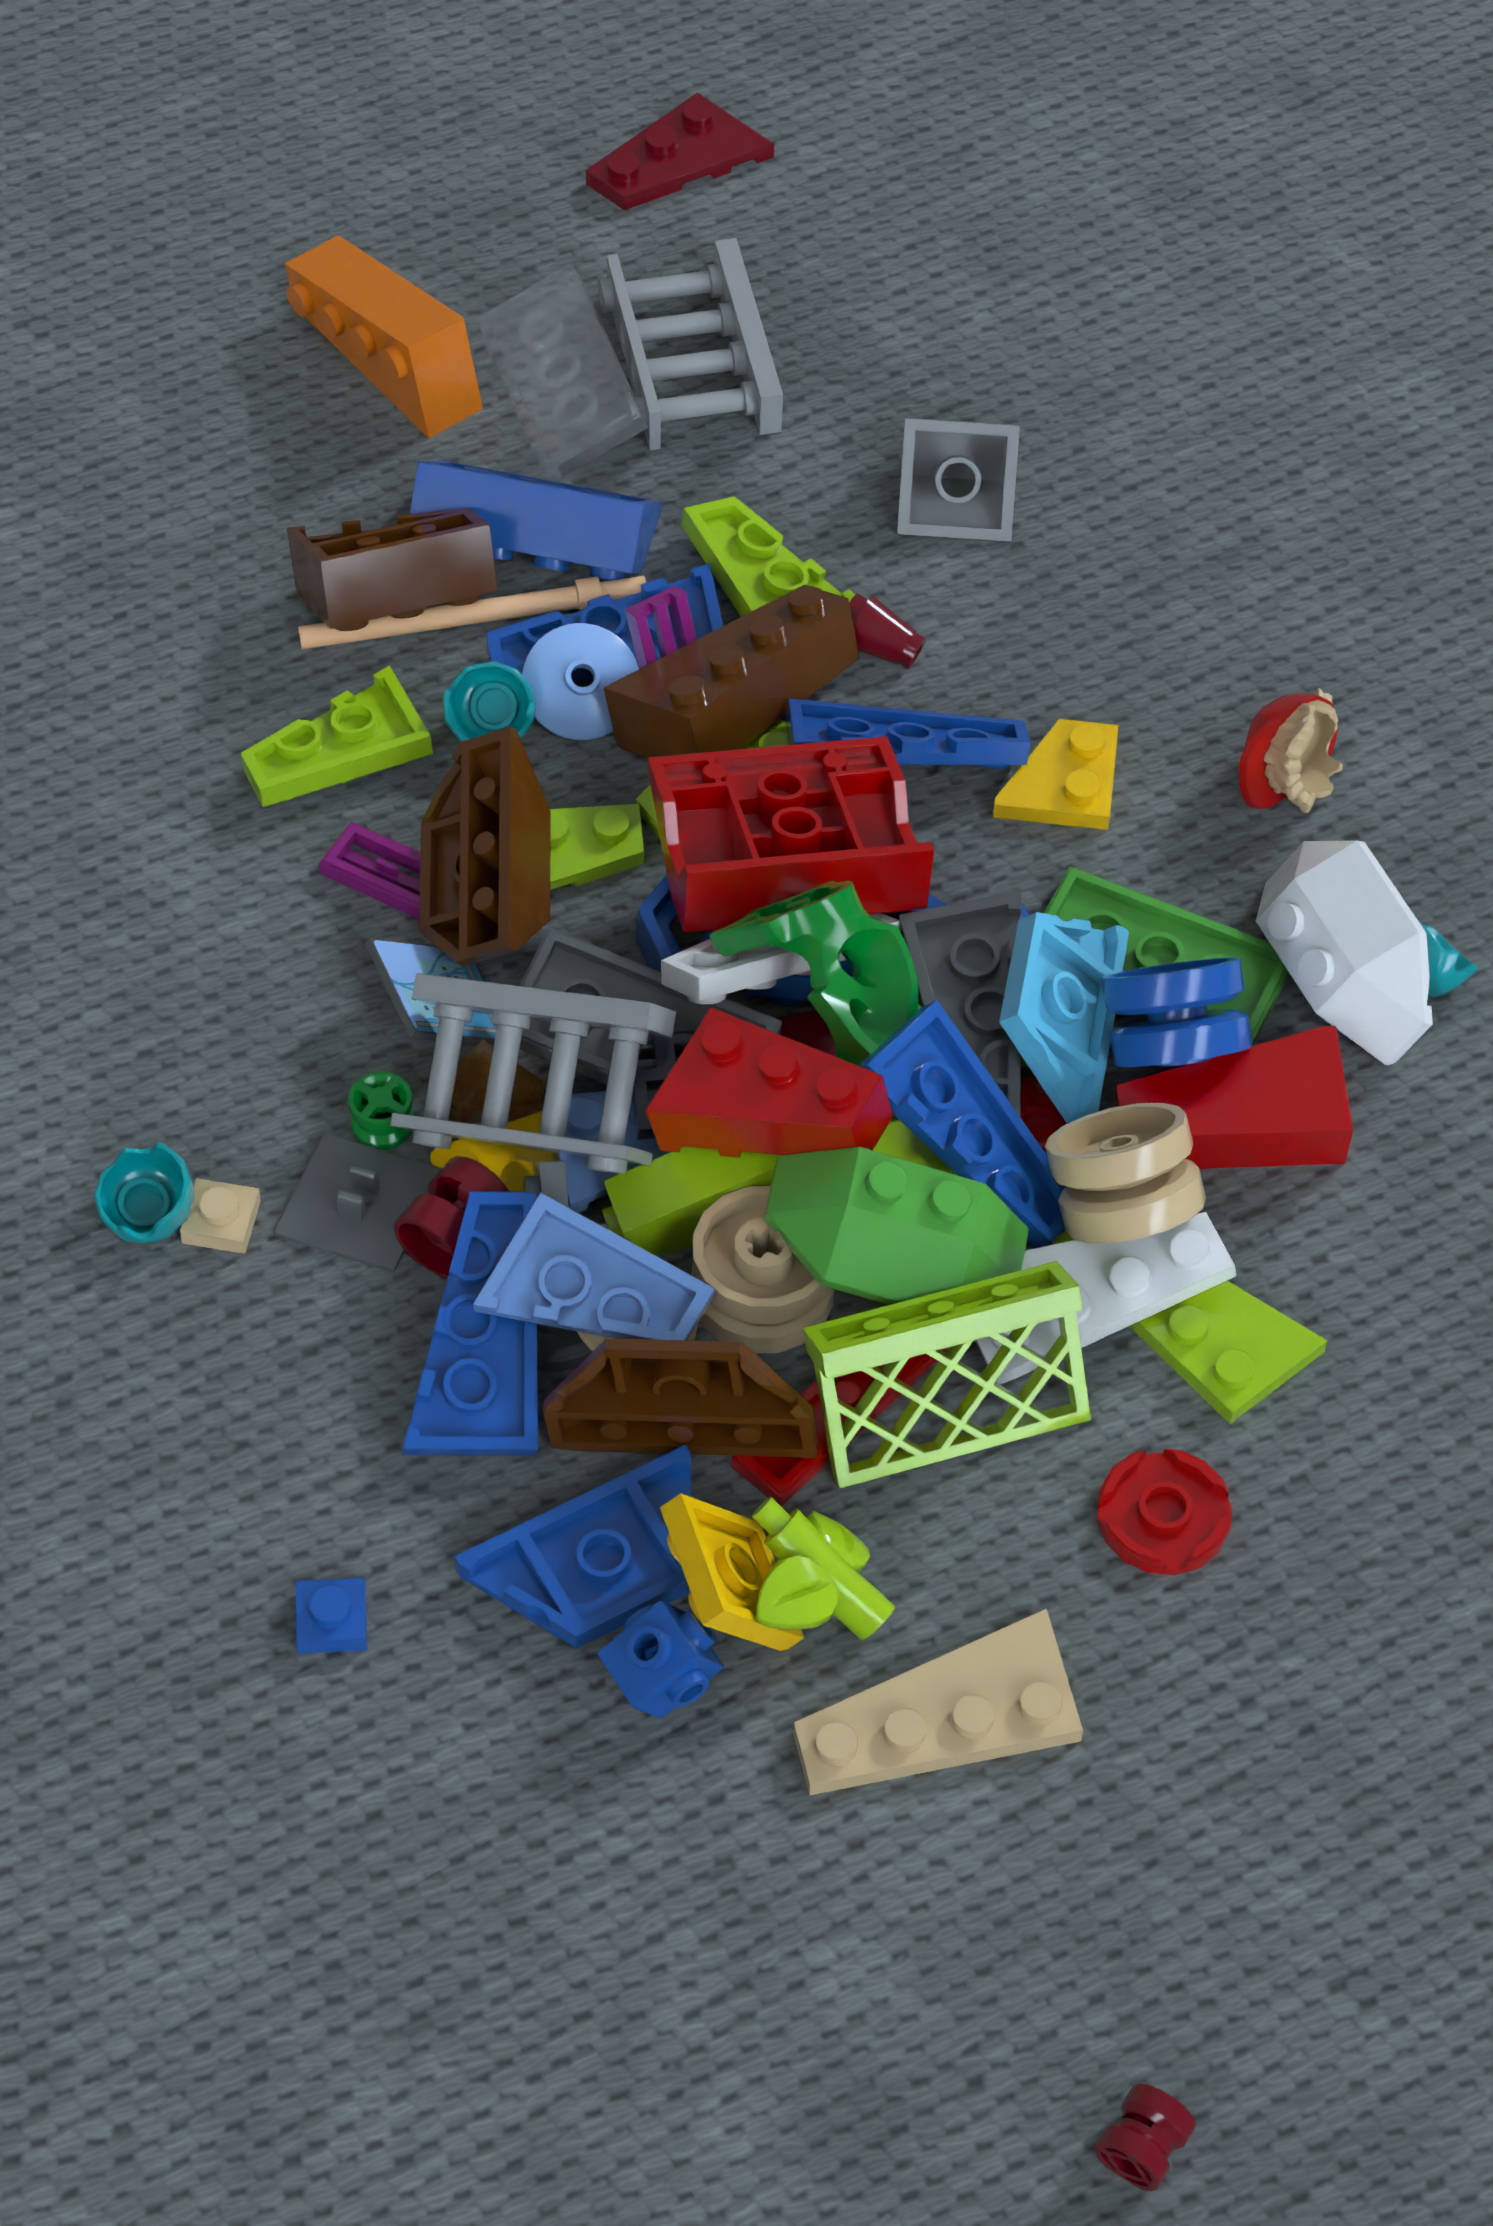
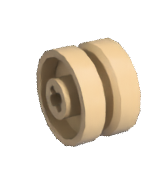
[1045,1103,1206,1243]
[692,1186,834,1353]

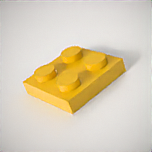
[660,1493,804,1651]

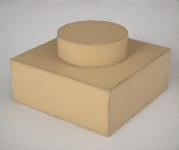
[180,1178,261,1254]

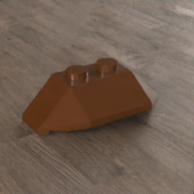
[419,726,551,967]
[543,1338,819,1458]

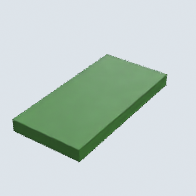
[1044,866,1290,1046]

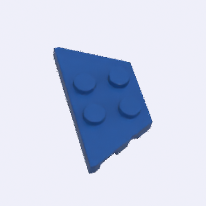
[454,1445,692,1649]

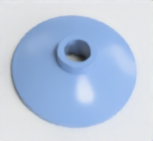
[522,623,639,740]

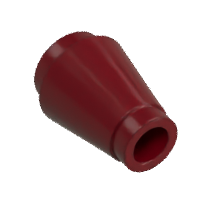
[849,593,926,669]

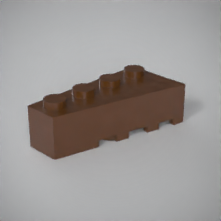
[603,584,860,758]

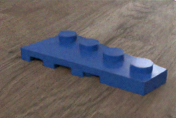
[402,1192,538,1456]

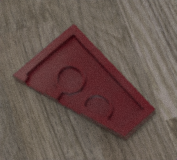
[586,92,774,210]

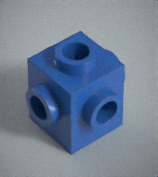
[597,1600,725,1718]

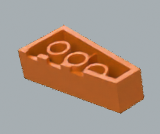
[284,235,483,438]

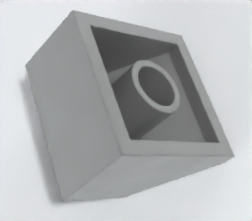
[897,418,1020,542]

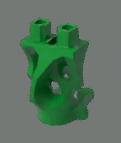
[709,880,922,1066]

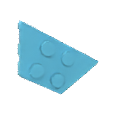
[999,912,1129,1124]

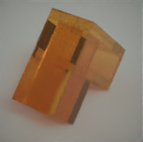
[448,1039,544,1124]

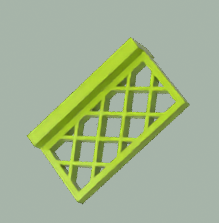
[803,1261,1091,1489]

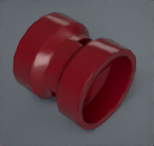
[1094,2083,1196,2191]

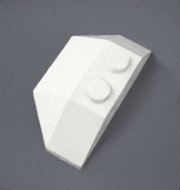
[1256,841,1433,1065]

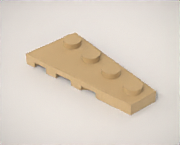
[793,1609,1083,1795]

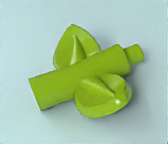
[752,1497,895,1641]

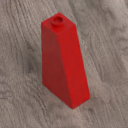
[1113,1026,1354,1169]

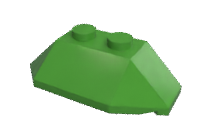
[764,1147,1029,1305]

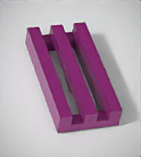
[625,586,697,669]
[319,821,420,919]

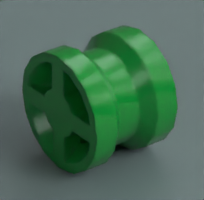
[348,1071,414,1150]

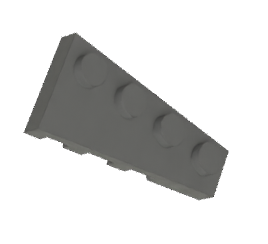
[899,890,1021,1117]

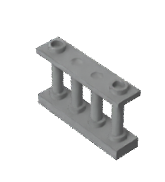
[598,238,783,450]
[390,973,676,1175]

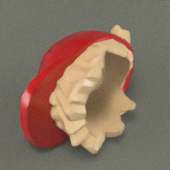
[1239,688,1343,813]

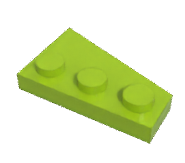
[680,496,856,617]
[241,665,433,807]

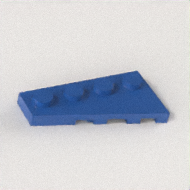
[486,563,723,683]
[786,699,1030,769]
[859,1000,1066,1249]

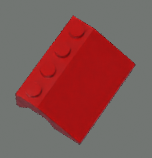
[647,736,934,932]

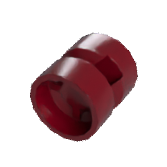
[393,1156,510,1279]

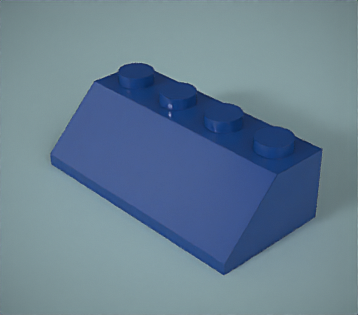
[410,460,664,580]

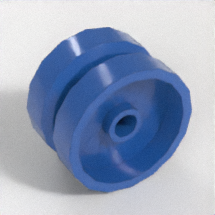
[1102,957,1253,1067]

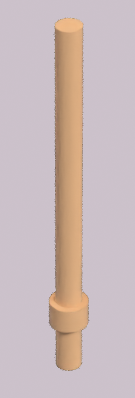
[298,576,646,649]

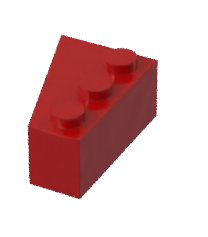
[646,1008,893,1158]

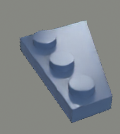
[473,1193,715,1341]

